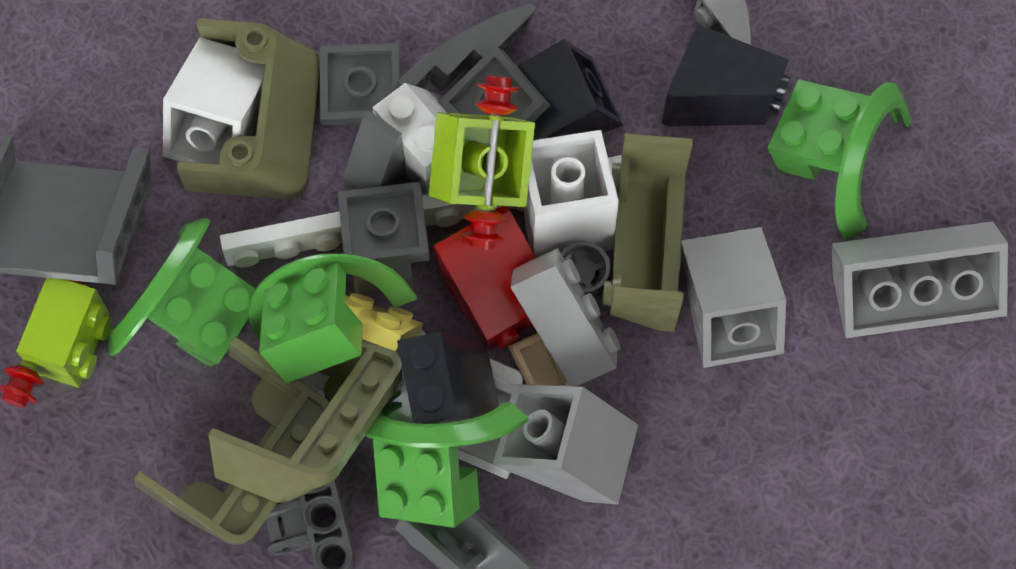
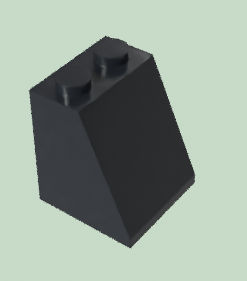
[661,24,791,126]
[517,39,623,141]
[397,332,499,424]

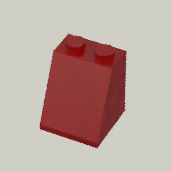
[434,206,536,350]

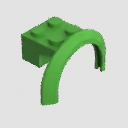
[767,79,912,240]
[108,218,256,367]
[249,254,417,383]
[365,390,529,528]

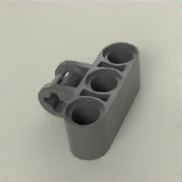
[265,480,355,569]

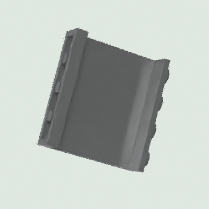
[0,134,152,285]

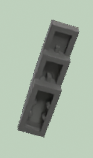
[394,3,537,92]

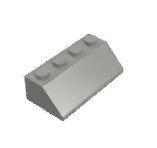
[832,221,1008,338]

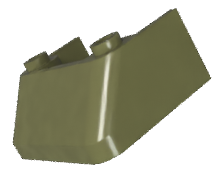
[177,18,320,199]
[602,133,693,332]
[134,337,330,545]
[208,339,403,503]

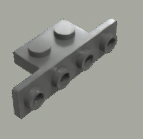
[395,513,534,569]

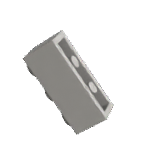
[510,248,620,386]

